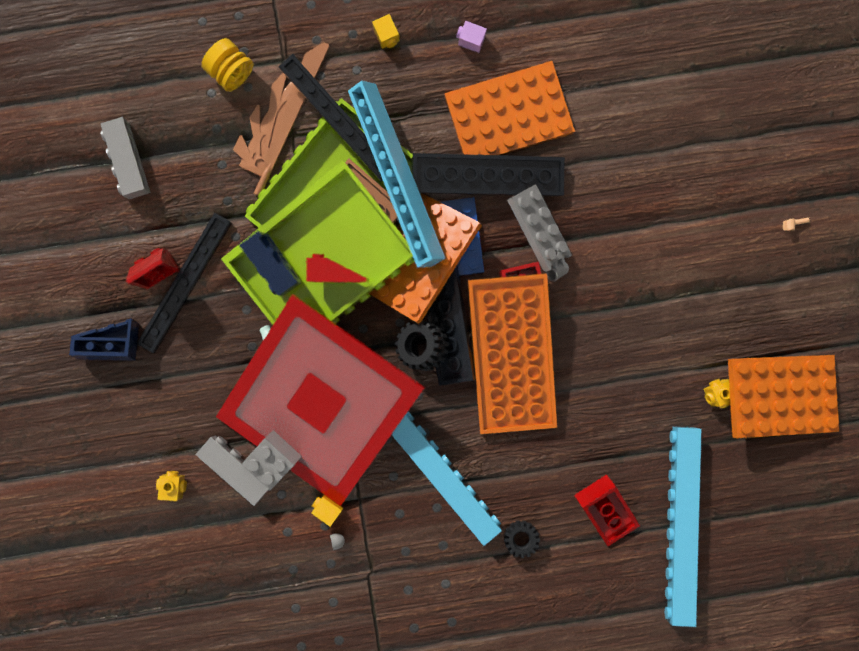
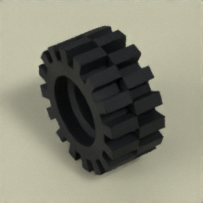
[504,520,540,558]

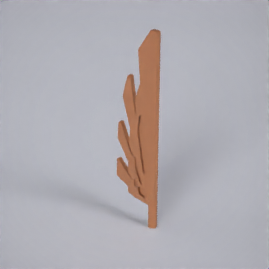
[233,42,330,196]

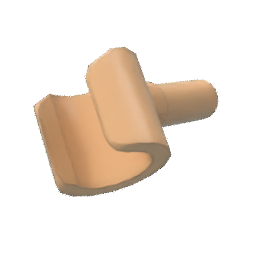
[783,218,810,231]

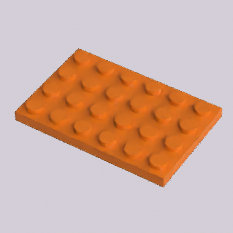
[444,61,575,155]
[369,193,482,324]
[728,355,839,438]

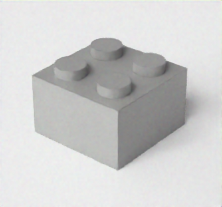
[242,430,302,490]

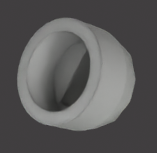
[330,533,345,550]

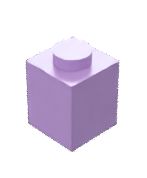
[456,21,487,53]

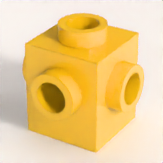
[703,379,730,409]
[156,471,187,501]

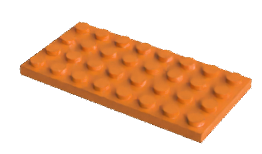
[468,274,557,434]

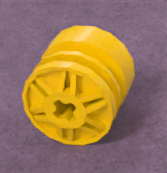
[201,38,254,92]

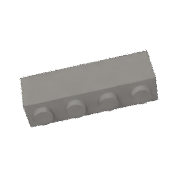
[100,117,151,199]
[195,435,269,506]

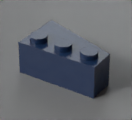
[239,231,302,296]
[69,318,139,361]

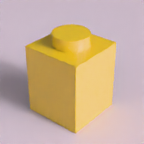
[372,14,400,49]
[311,495,343,526]

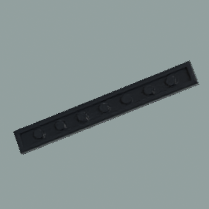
[278,54,383,182]
[137,212,232,353]

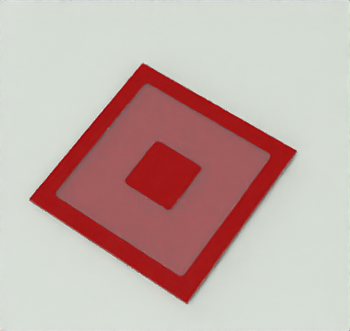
[216,294,425,506]

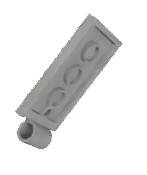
[507,184,572,282]

